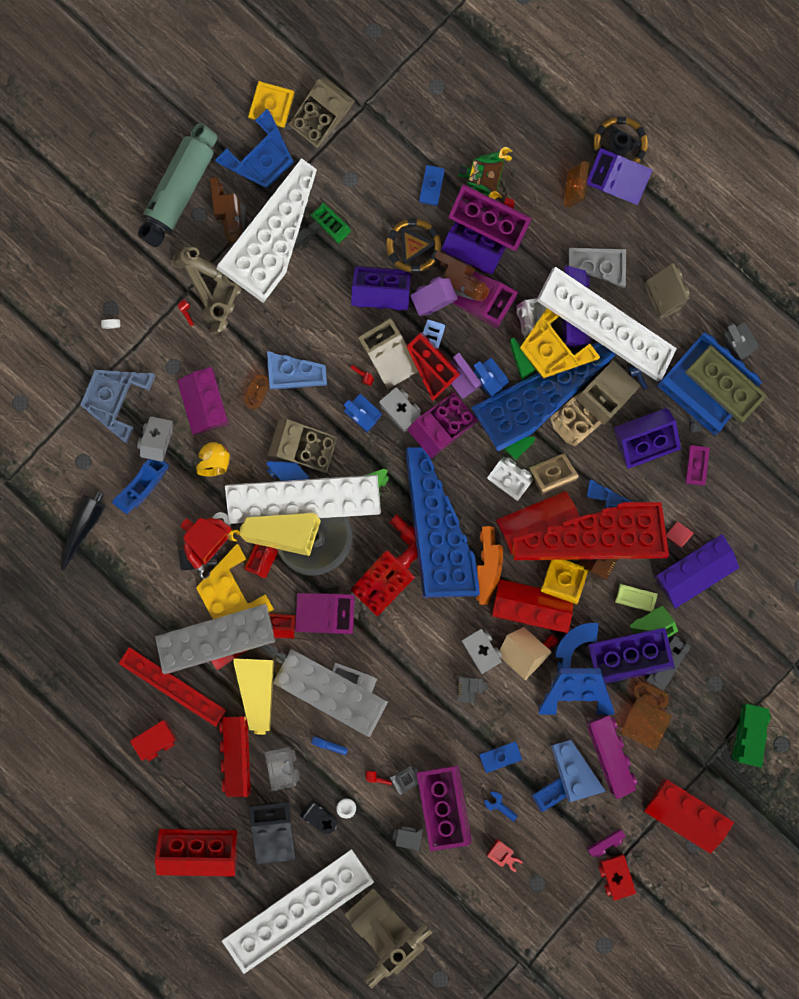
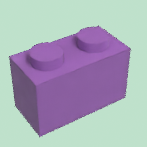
[411,277,458,316]

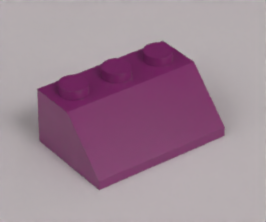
[177,367,229,435]

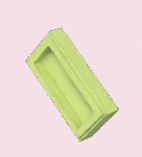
[615,584,658,612]

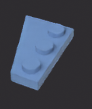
[267,351,327,390]
[551,740,606,803]

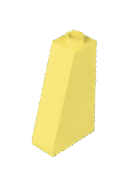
[240,513,321,556]
[234,659,274,735]

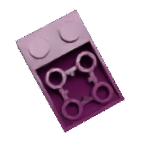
[452,272,518,329]
[407,393,478,459]
[295,593,355,634]

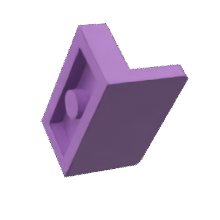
[450,353,482,399]

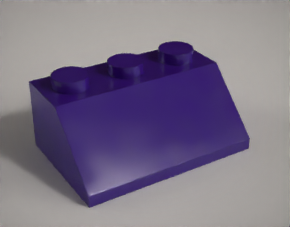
[441,222,507,275]
[351,266,411,310]
[614,408,681,469]

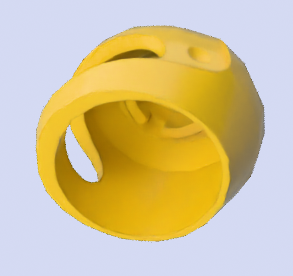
[196,442,230,476]

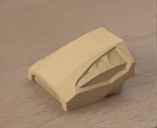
[550,392,602,446]

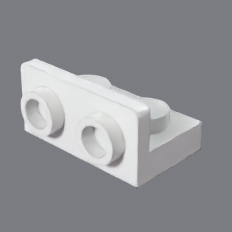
[516,298,552,340]
[487,456,534,501]

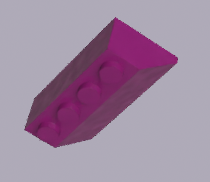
[448,184,532,251]
[585,715,637,799]
[417,765,472,851]

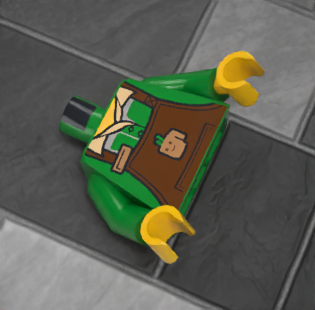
[458,147,512,201]

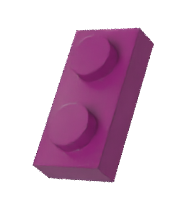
[685,445,710,486]
[586,828,626,858]

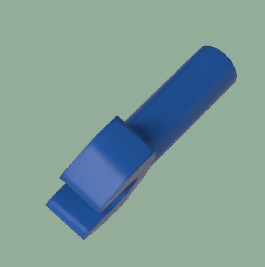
[311,736,348,755]
[484,791,518,822]

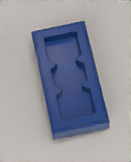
[419,165,445,206]
[479,741,522,773]
[531,777,566,812]

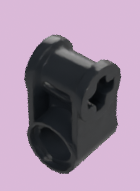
[300,799,338,834]

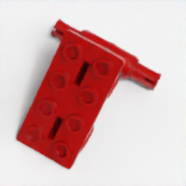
[351,514,418,616]

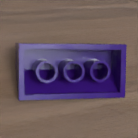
[562,266,591,349]
[654,534,739,609]
[589,628,675,684]

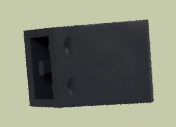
[249,801,296,864]

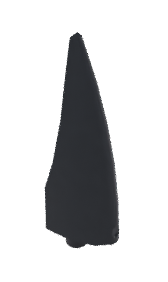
[61,491,106,571]

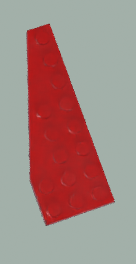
[512,502,669,560]

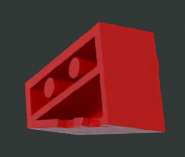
[406,332,461,401]

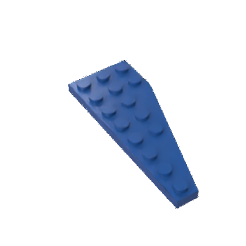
[471,342,615,451]
[405,448,480,598]

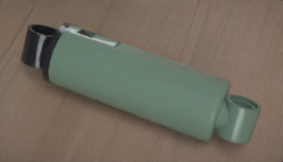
[138,123,217,247]

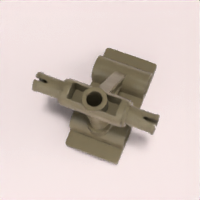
[171,247,242,335]
[345,889,432,989]

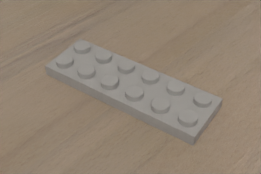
[155,604,276,674]
[273,649,388,737]

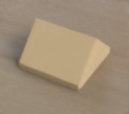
[529,453,578,495]
[499,627,552,680]

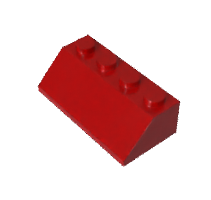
[496,491,580,555]
[491,579,574,634]
[219,716,251,797]
[644,778,734,854]
[155,829,237,876]

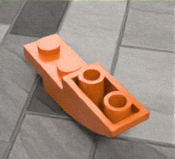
[476,526,503,605]

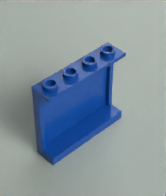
[657,332,762,436]

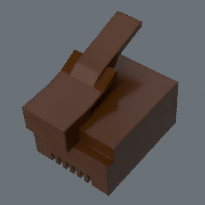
[579,559,618,580]

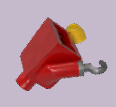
[180,518,240,579]

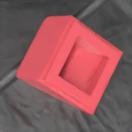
[666,521,694,548]

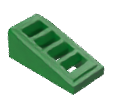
[310,202,351,244]
[510,338,535,380]

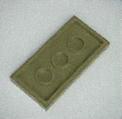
[685,345,767,424]

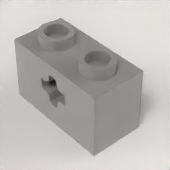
[379,387,422,433]
[137,416,173,462]
[461,629,502,674]

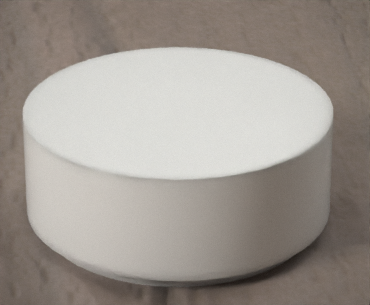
[101,319,121,329]
[337,798,356,819]

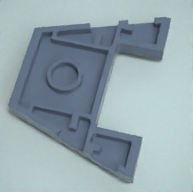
[80,370,156,443]

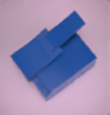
[473,357,509,397]
[344,394,382,433]

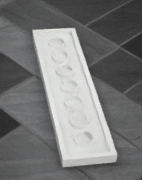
[536,267,677,381]
[225,475,381,524]
[222,849,374,974]

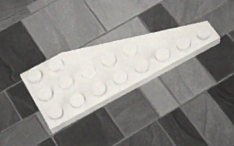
[216,158,317,303]

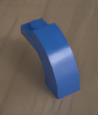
[112,459,169,514]
[554,623,599,673]

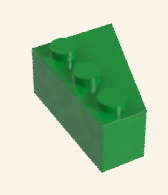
[731,703,771,768]

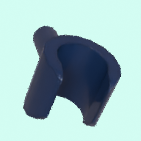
[628,366,648,390]

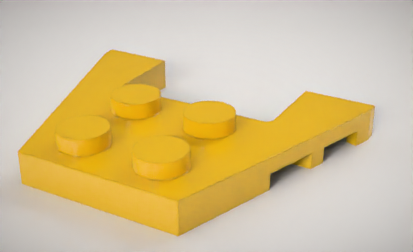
[520,308,600,378]
[196,544,274,619]

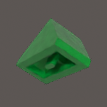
[502,437,535,462]

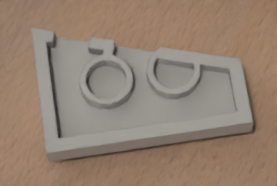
[568,248,626,288]

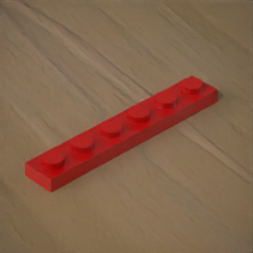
[118,647,227,727]

